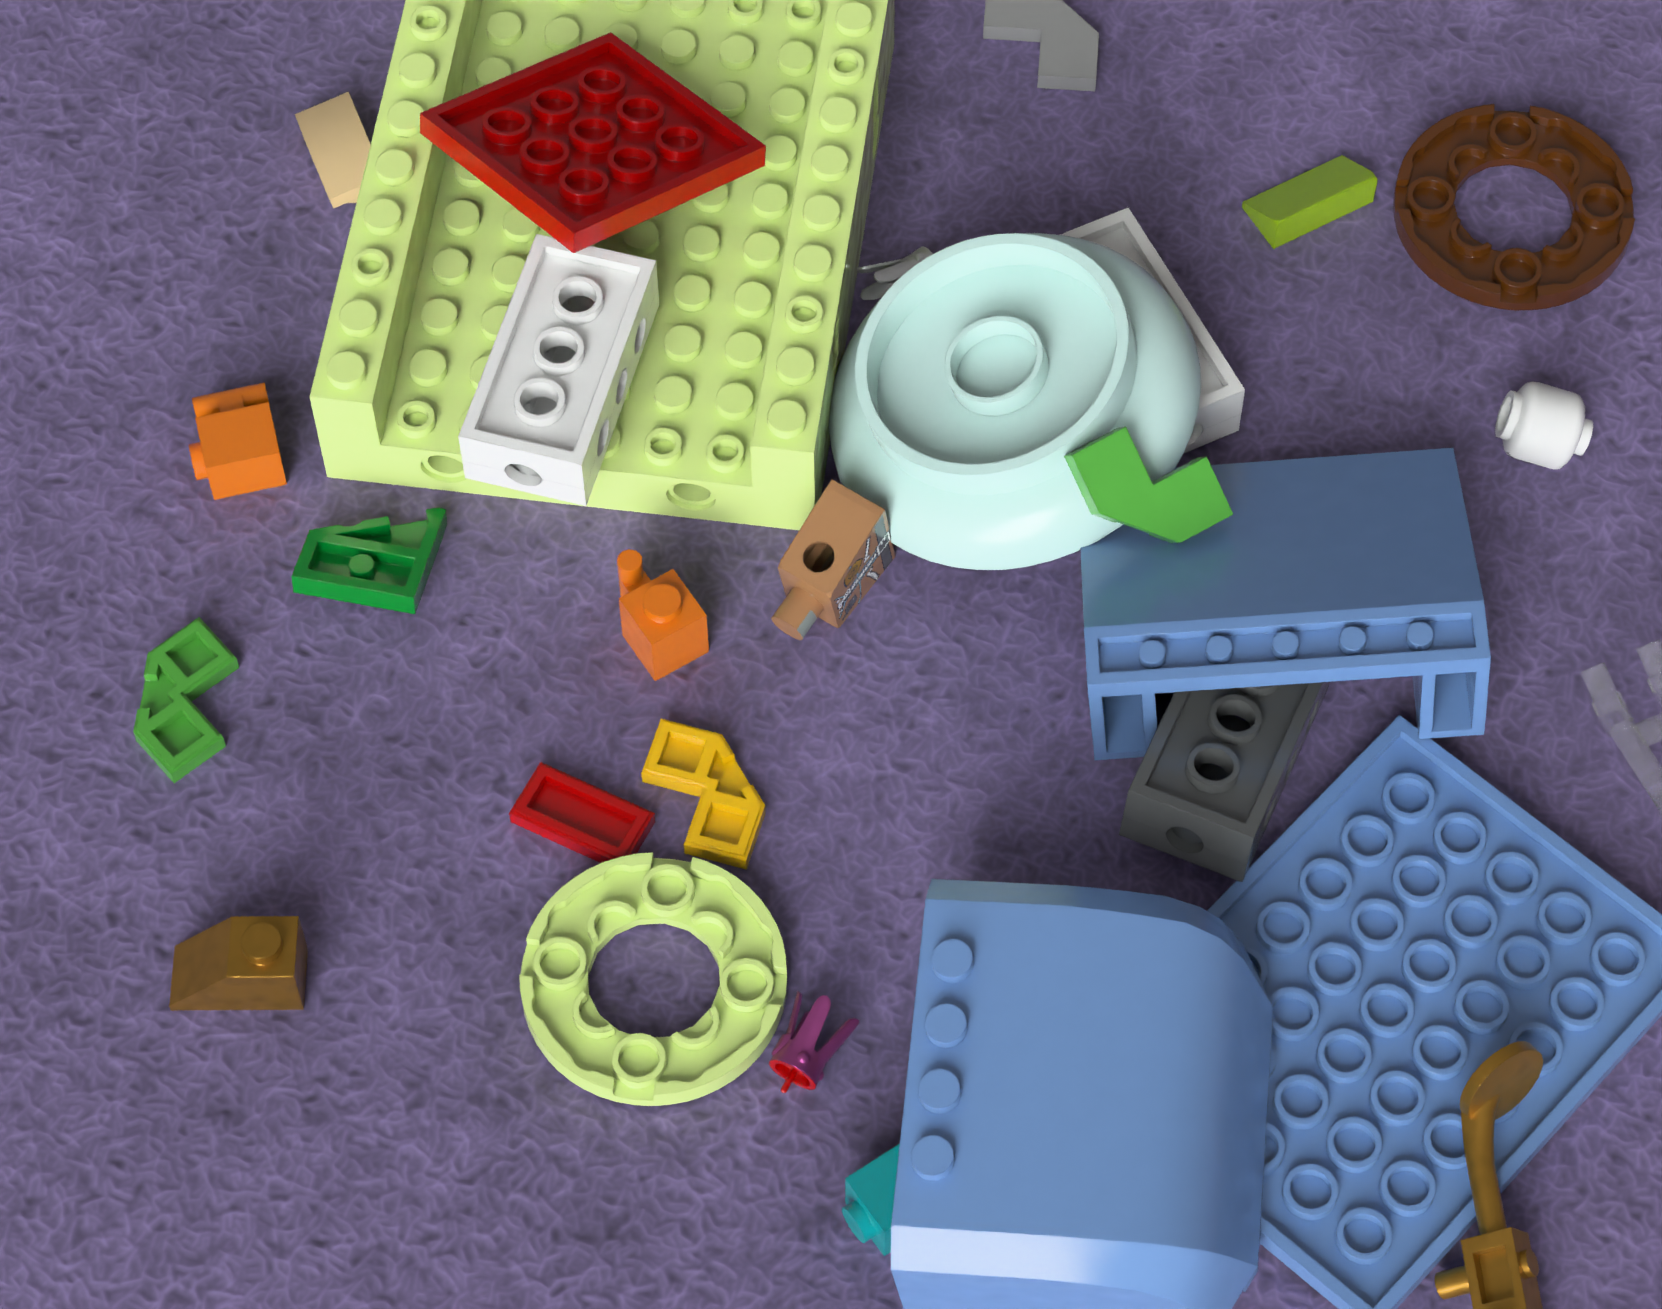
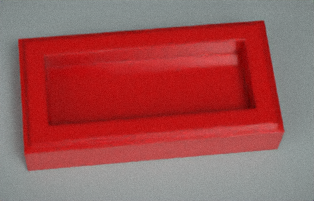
[509,762,655,863]

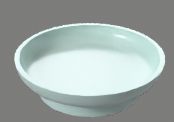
[829,233,1201,570]

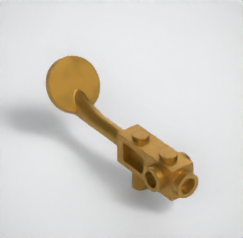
[1435,1041,1543,1309]

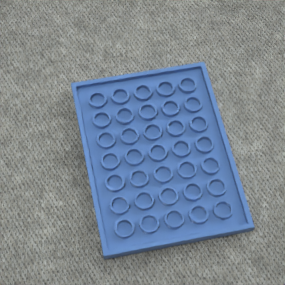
[1207,715,1662,1309]

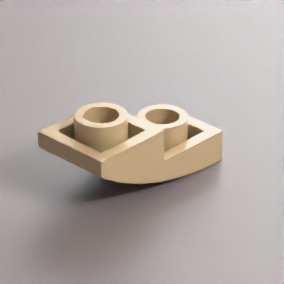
[295,92,371,209]

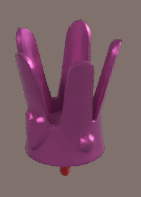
[769,991,859,1093]

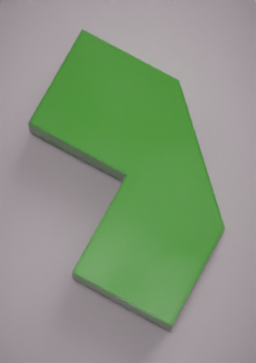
[1064,427,1233,543]
[133,617,239,783]

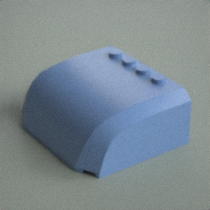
[891,879,1273,1309]

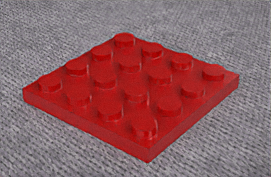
[420,32,766,253]

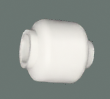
[1495,382,1593,469]

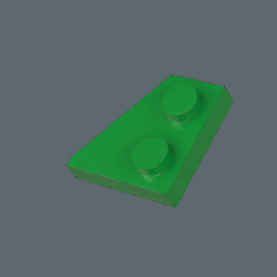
[291,508,447,614]

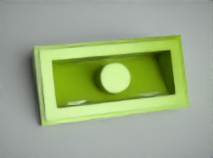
[1242,155,1378,249]

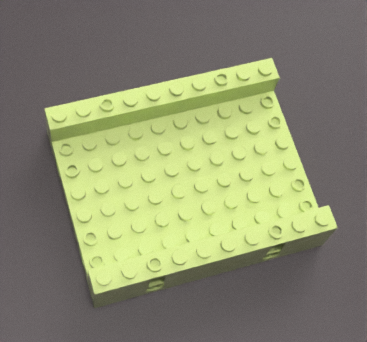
[310,0,895,530]

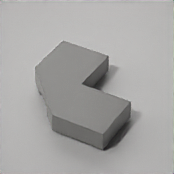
[983,0,1099,92]

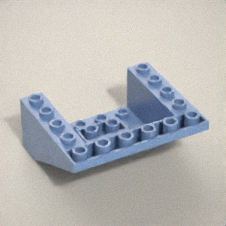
[1080,448,1491,760]

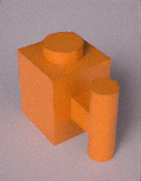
[188,382,287,500]
[617,549,709,681]

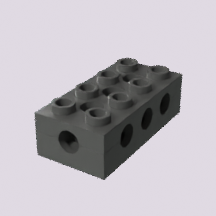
[1119,682,1330,882]

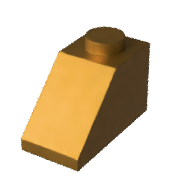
[169,916,308,1011]

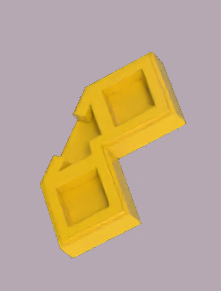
[641,719,766,870]

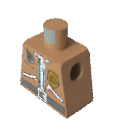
[771,479,895,640]

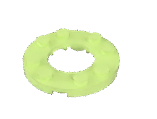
[519,852,787,1106]

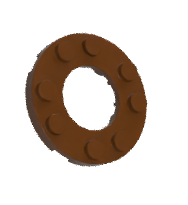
[1393,104,1635,311]

